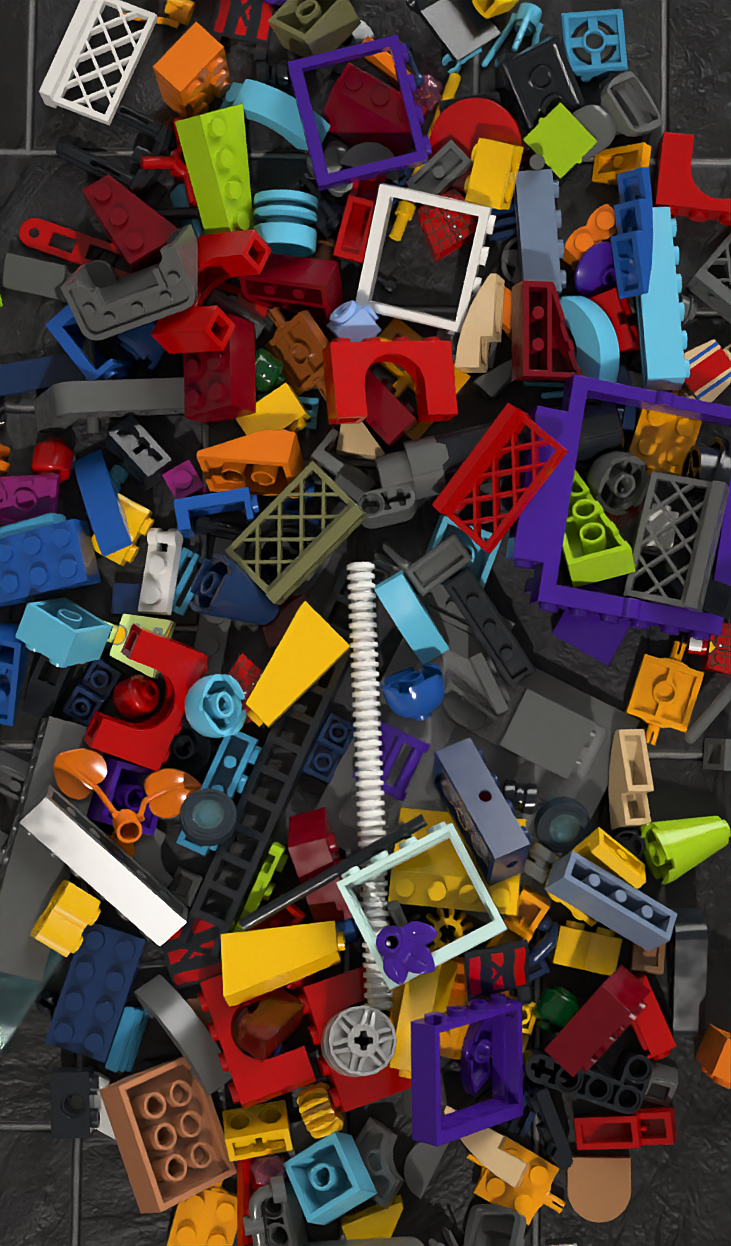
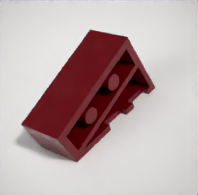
[82,174,178,273]
[239,253,344,333]

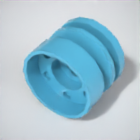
[252,190,318,257]

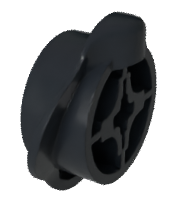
[680,437,731,520]
[245,512,332,597]

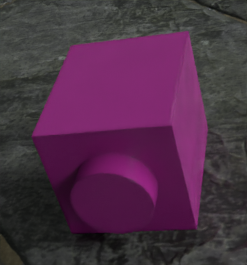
[162,460,208,499]

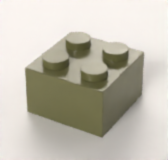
[268,0,361,58]

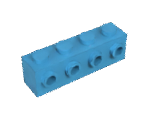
[176,731,262,856]

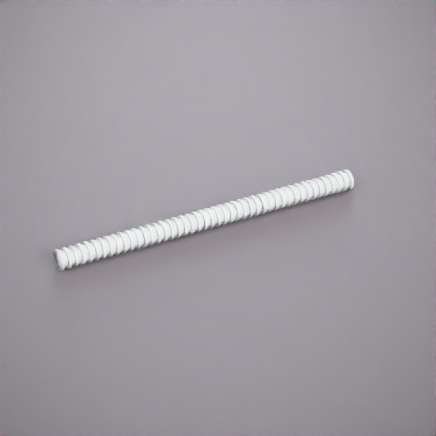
[347,562,393,1010]

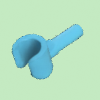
[442,48,482,75]

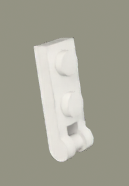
[138,528,183,615]

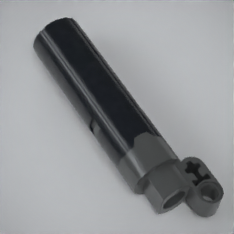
[357,398,624,529]

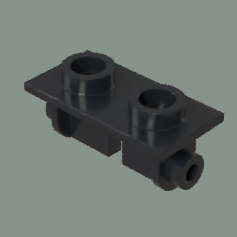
[291,173,344,238]

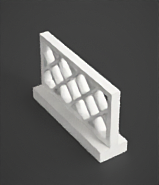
[39,0,158,126]

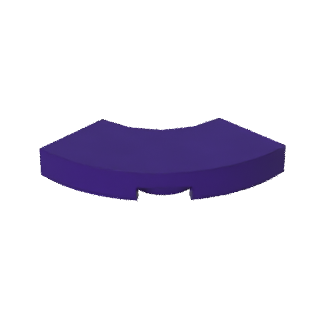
[460,1017,492,1096]

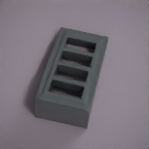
[473,359,512,403]

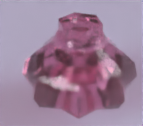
[412,74,443,111]
[250,1153,287,1186]

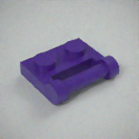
[352,720,430,802]

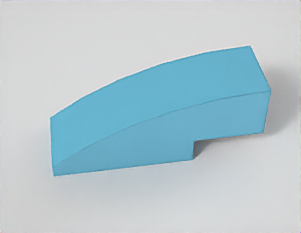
[374,570,450,664]

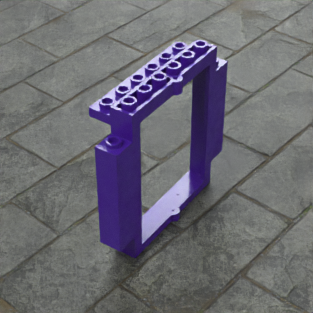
[505,374,731,641]

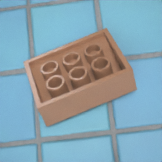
[99,1056,237,1214]

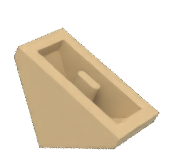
[336,422,385,461]

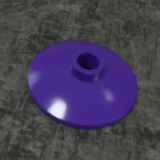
[574,241,618,298]

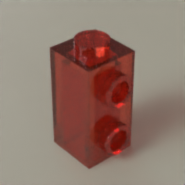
[237,987,305,1062]

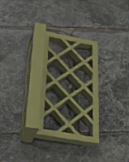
[225,461,369,605]

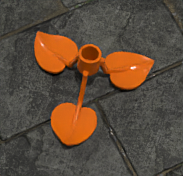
[53,748,202,858]

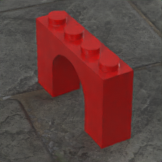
[652,132,731,226]
[151,229,272,354]
[322,336,458,425]
[83,623,209,771]
[297,967,412,1112]
[197,974,316,1109]

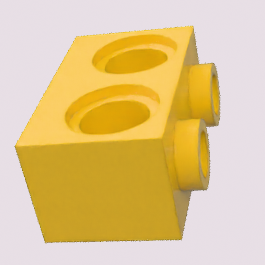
[222,1100,293,1162]

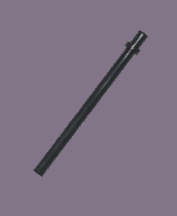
[239,814,428,931]

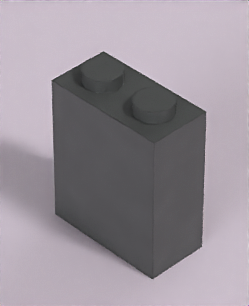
[497,689,596,779]

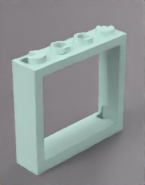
[336,821,508,990]

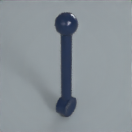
[401,42,425,86]

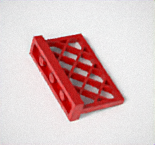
[432,403,568,554]

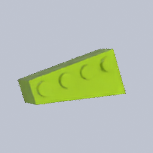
[175,104,254,235]
[562,470,636,588]

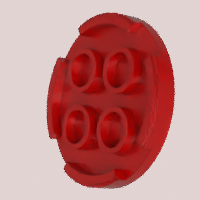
[429,97,522,192]

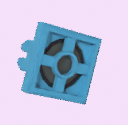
[560,9,628,83]

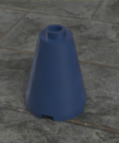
[106,320,165,374]
[190,553,279,625]

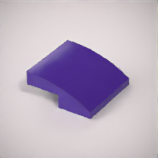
[552,584,630,666]

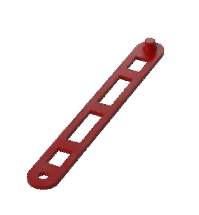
[19,218,268,320]

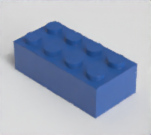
[0,519,101,608]

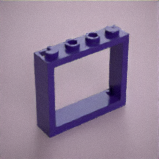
[287,34,432,191]
[411,993,523,1147]

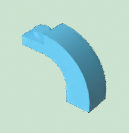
[220,79,331,151]
[559,296,620,383]

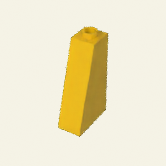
[246,601,350,728]
[221,921,346,1006]
[389,959,458,1079]

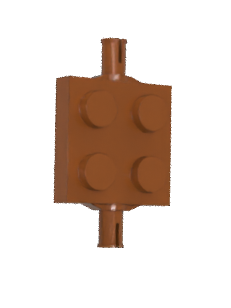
[265,307,329,401]

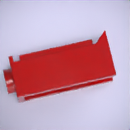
[630,972,677,1060]

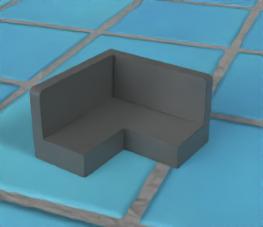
[308,428,376,506]

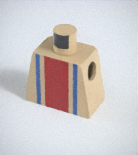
[682,340,731,403]

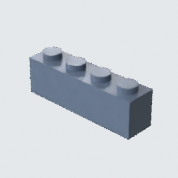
[514,169,566,297]
[544,851,677,951]

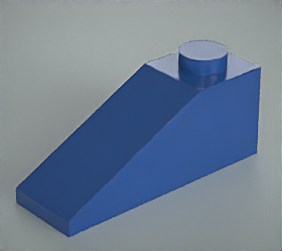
[0,622,30,726]

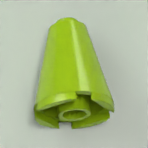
[639,816,731,885]

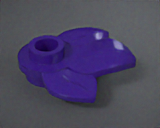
[376,921,437,985]

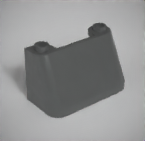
[60,224,198,341]

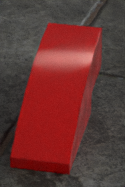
[333,175,387,263]
[574,1107,678,1150]

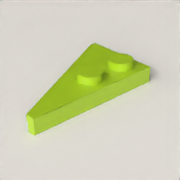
[233,841,289,933]

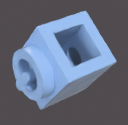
[326,300,381,342]

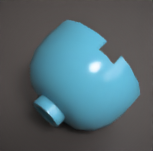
[184,674,247,738]

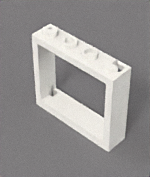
[355,183,496,333]

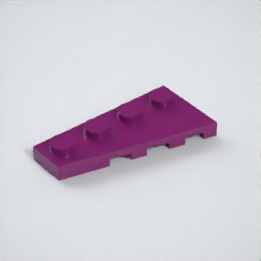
[0,474,60,526]

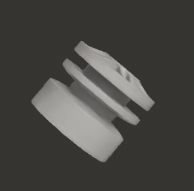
[320,1005,397,1077]

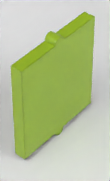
[523,102,598,179]

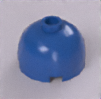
[381,664,445,721]

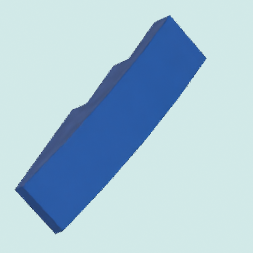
[610,167,653,299]
[73,449,133,557]

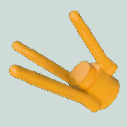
[118,0,195,29]

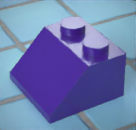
[87,756,159,836]

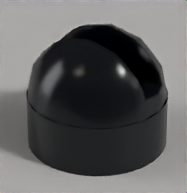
[36,989,60,1016]

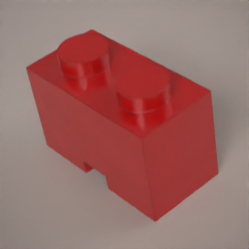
[588,288,640,357]

